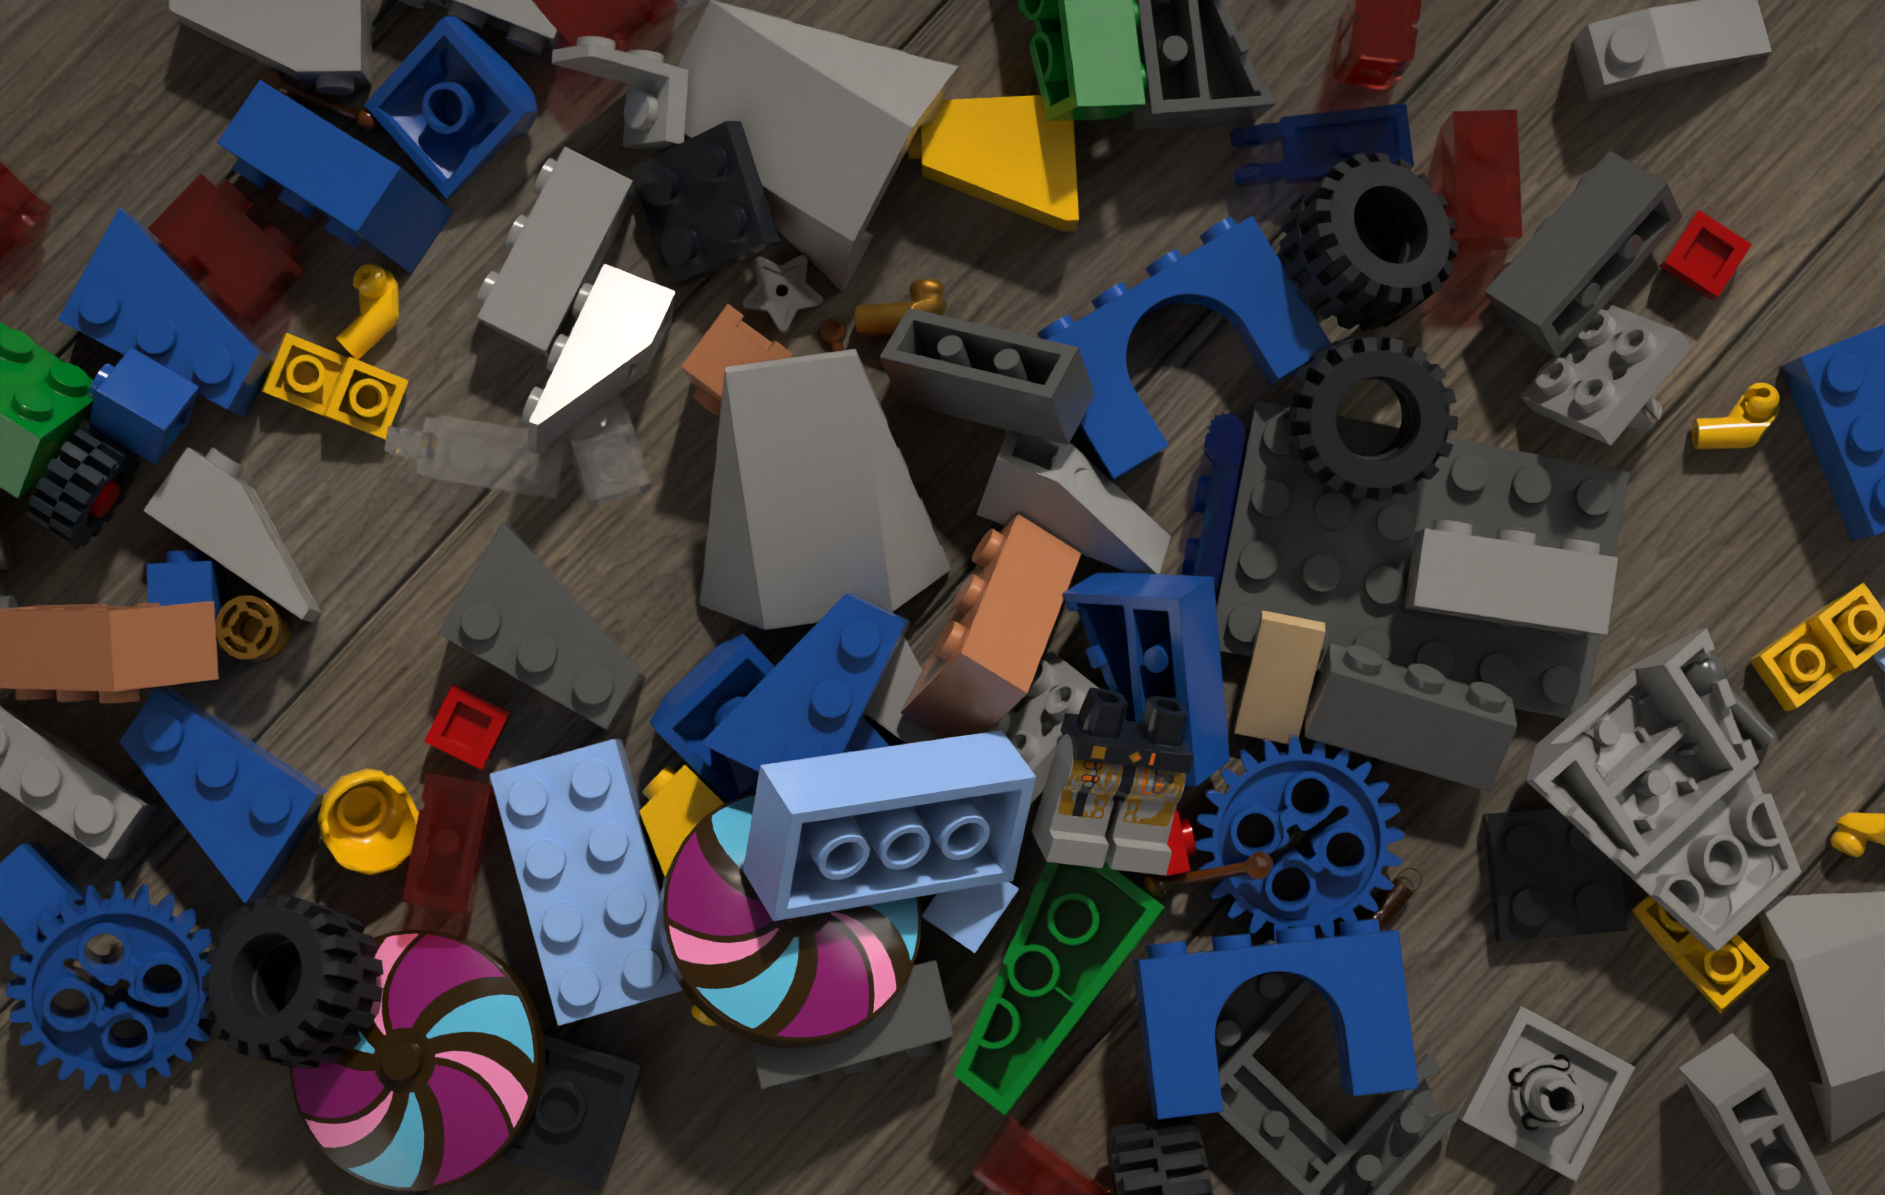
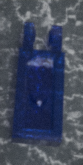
[1230,103,1414,186]
[1182,412,1245,593]

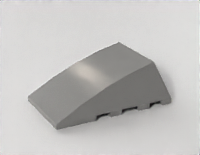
[678,0,960,291]
[699,349,951,630]
[1526,628,1802,951]
[1758,891,1885,1143]

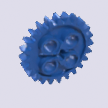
[1194,734,1404,942]
[6,881,212,1092]

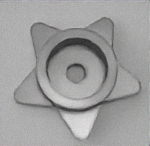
[741,255,824,334]

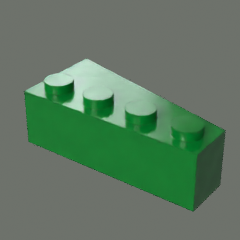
[1017,0,1147,121]
[953,861,1166,1116]

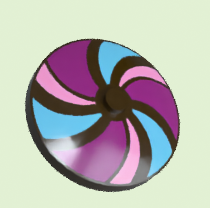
[659,792,922,1048]
[289,930,545,1191]

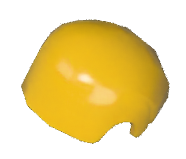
[317,768,422,876]

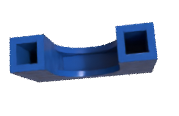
[1037,216,1333,483]
[1132,919,1419,1119]

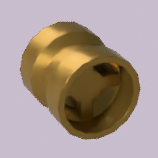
[215,596,292,662]

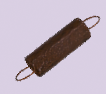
[1359,868,1422,931]

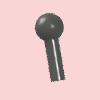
[1682,652,1776,750]

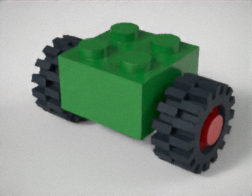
[0,322,140,549]

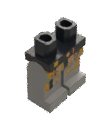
[1031,687,1194,876]

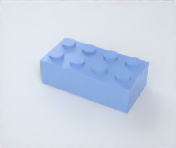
[743,730,1036,921]
[490,739,683,1026]

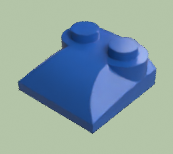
[364,16,538,199]
[650,634,775,802]

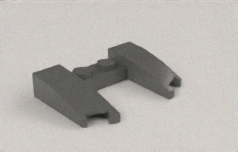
[1215,940,1458,1195]

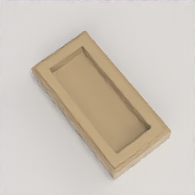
[1234,610,1326,744]

